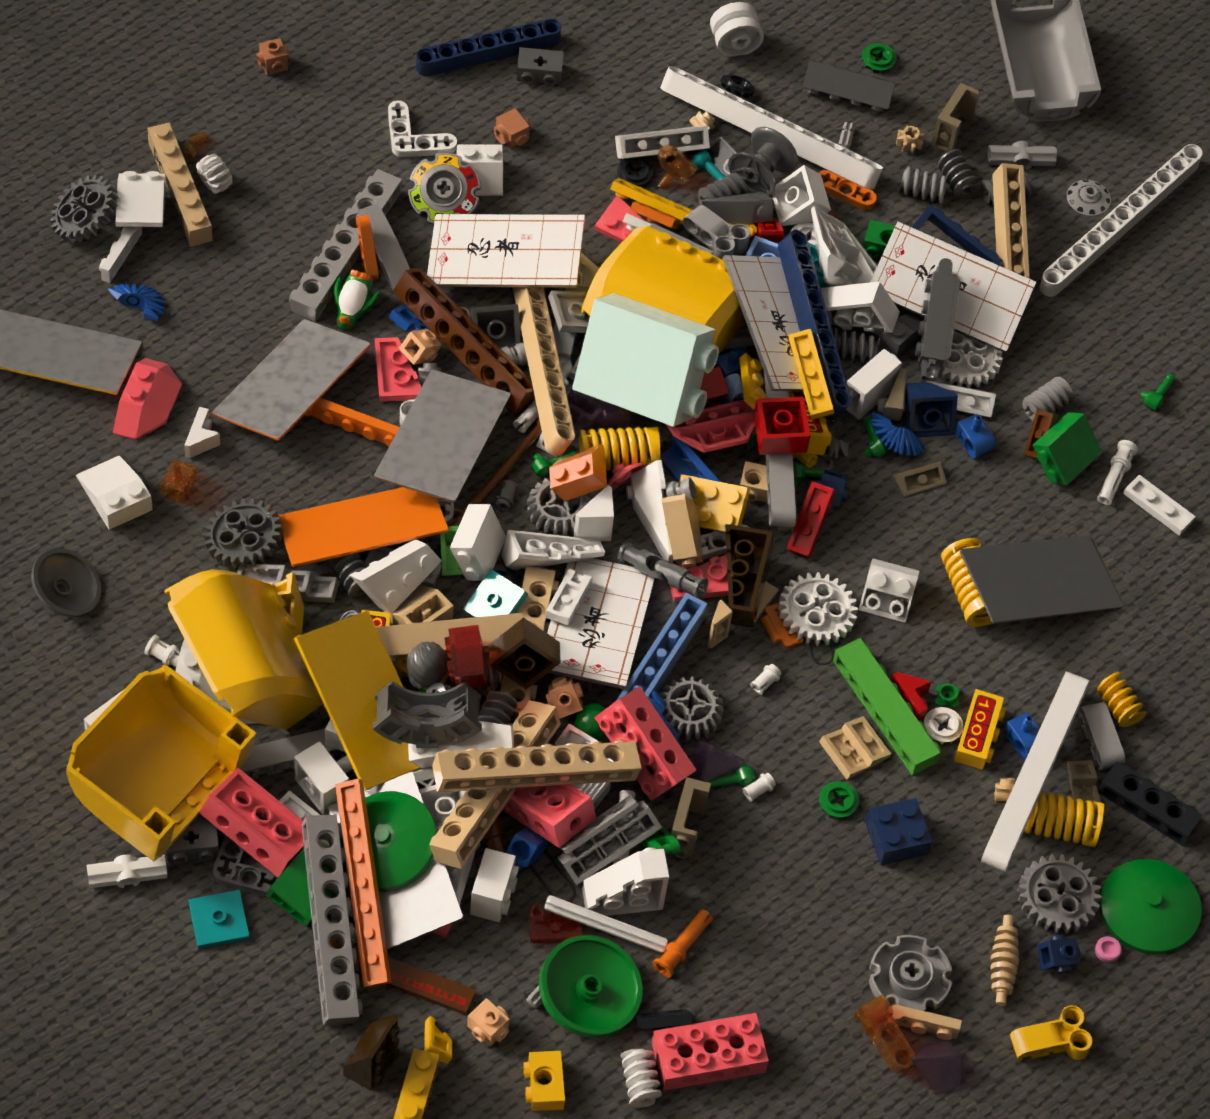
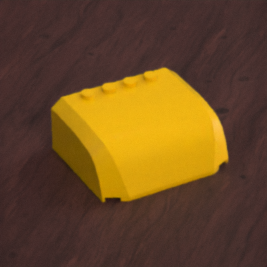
[581,226,746,353]
[165,569,323,730]
[66,664,257,862]

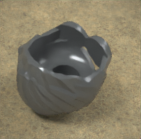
[407,642,449,690]

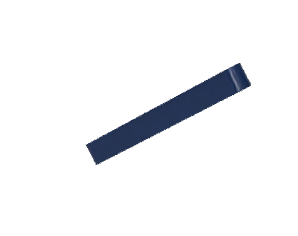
[778,229,851,419]

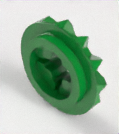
[861,43,897,73]
[818,781,859,820]

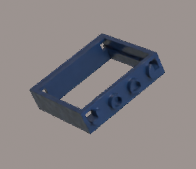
[912,205,1003,266]

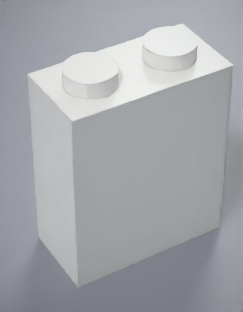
[846,349,902,420]
[450,504,506,581]

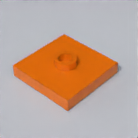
[630,202,680,229]

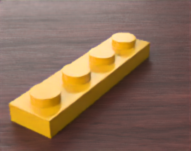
[610,178,693,224]
[788,329,834,420]

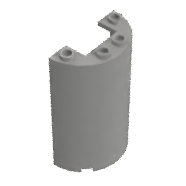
[990,0,1101,122]

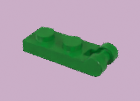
[640,826,681,855]

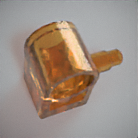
[658,145,698,189]
[160,459,198,503]

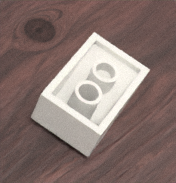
[116,171,166,227]
[76,456,153,530]

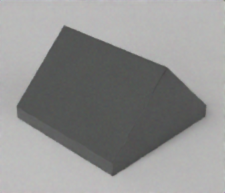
[471,304,521,348]

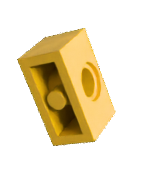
[523,1051,565,1111]

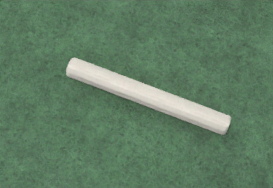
[545,896,667,953]

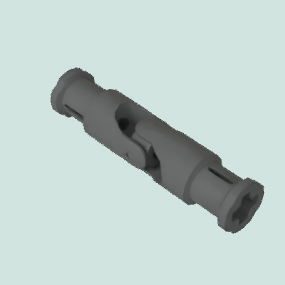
[617,542,708,598]

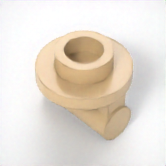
[690,111,715,134]
[994,778,1015,801]

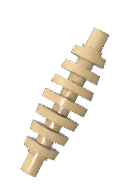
[990,915,1019,1006]

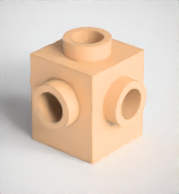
[399,329,442,365]
[546,676,584,719]
[467,998,509,1046]

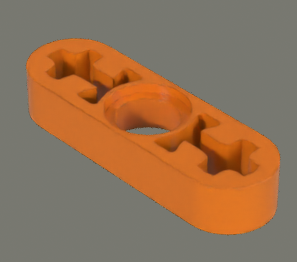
[819,170,877,210]
[356,214,379,281]

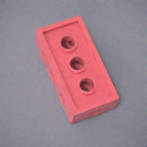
[594,686,696,801]
[502,763,597,848]
[199,768,304,877]
[651,1013,769,1091]

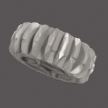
[527,478,591,536]
[659,676,724,741]

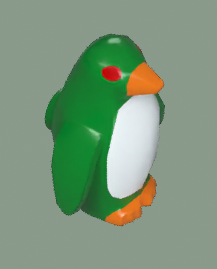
[334,270,380,330]

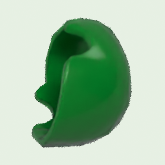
[573,703,607,741]

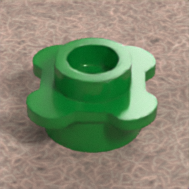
[935,683,960,708]

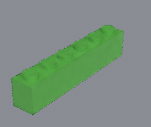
[833,638,940,776]

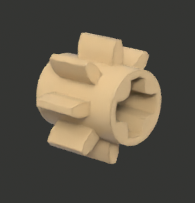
[896,125,924,154]

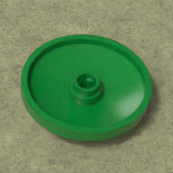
[339,791,438,892]
[1099,859,1202,954]
[539,935,643,1038]

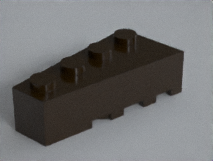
[725,524,773,628]

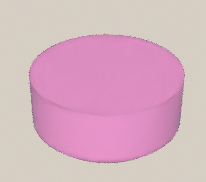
[1095,936,1122,963]

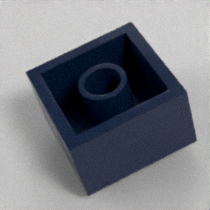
[865,798,932,865]

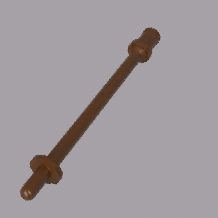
[450,416,542,526]

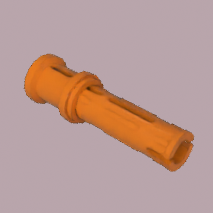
[652,909,713,978]

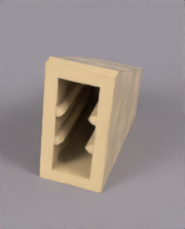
[661,494,703,568]

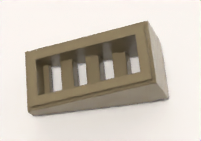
[882,369,907,421]

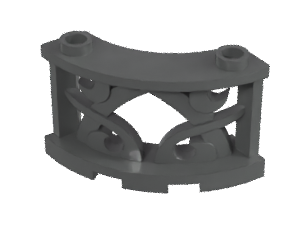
[373,681,482,749]

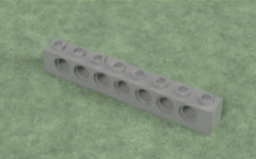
[289,169,402,322]
[301,814,362,1026]

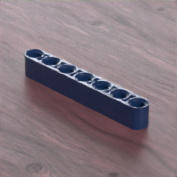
[416,19,561,76]

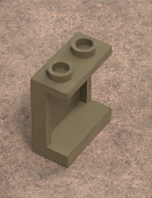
[931,83,980,152]
[671,777,711,859]

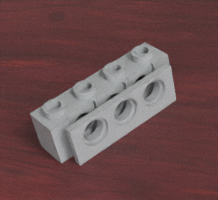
[557,795,662,885]

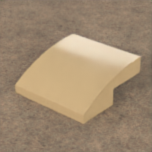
[819,716,891,780]

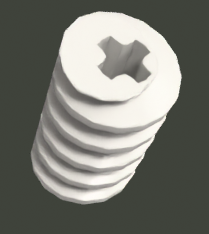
[620,1049,662,1108]

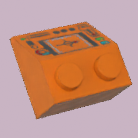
[549,444,607,501]

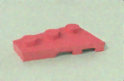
[594,196,645,243]
[375,337,422,402]
[670,554,728,602]

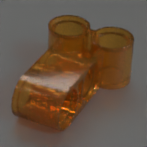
[853,995,915,1073]

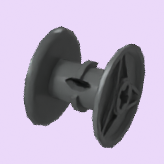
[728,127,798,196]

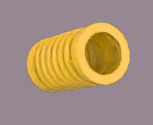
[579,426,660,471]
[941,538,994,627]
[1024,790,1104,848]

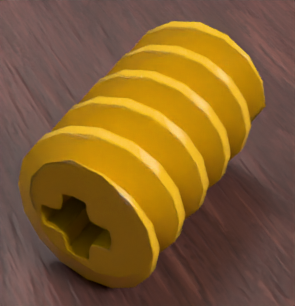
[1097,672,1147,728]

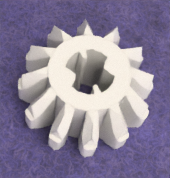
[196,153,233,194]

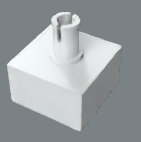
[294,741,353,815]

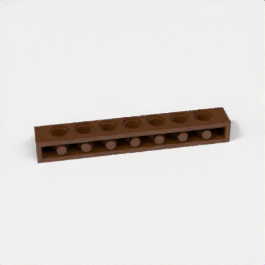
[393,268,535,414]

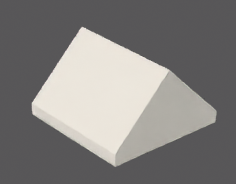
[573,485,614,541]

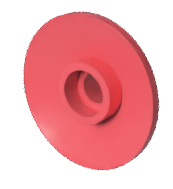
[607,462,645,492]

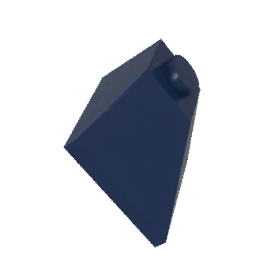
[904,382,958,437]

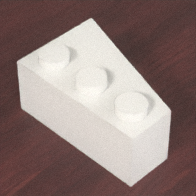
[350,539,442,614]

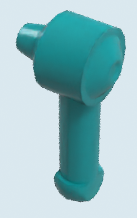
[689,149,725,180]

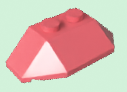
[113,358,182,440]
[666,400,755,453]

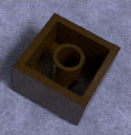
[489,617,561,689]

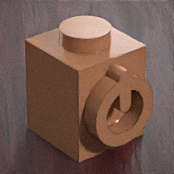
[494,108,531,148]

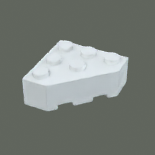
[582,848,669,916]

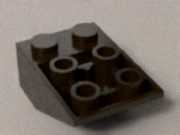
[343,1014,400,1090]

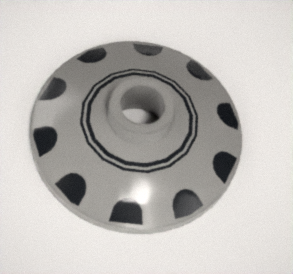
[1067,180,1111,216]

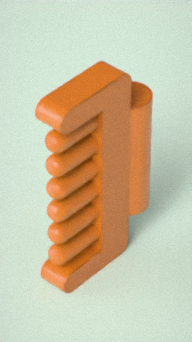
[761,603,804,649]

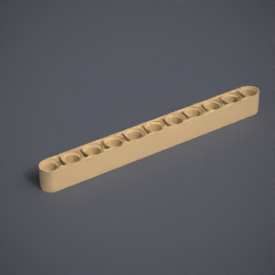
[512,287,575,456]

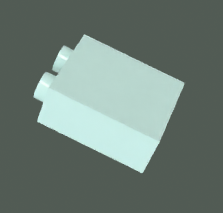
[572,293,719,426]

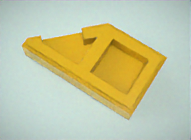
[425,1016,452,1064]

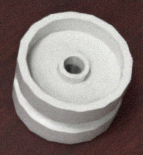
[710,2,764,57]

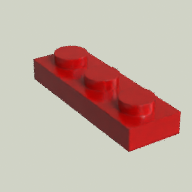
[786,482,836,558]

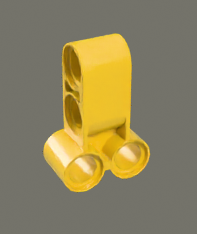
[1010,1005,1092,1061]

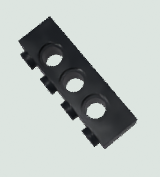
[1098,761,1203,846]

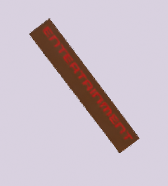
[330,940,476,1015]

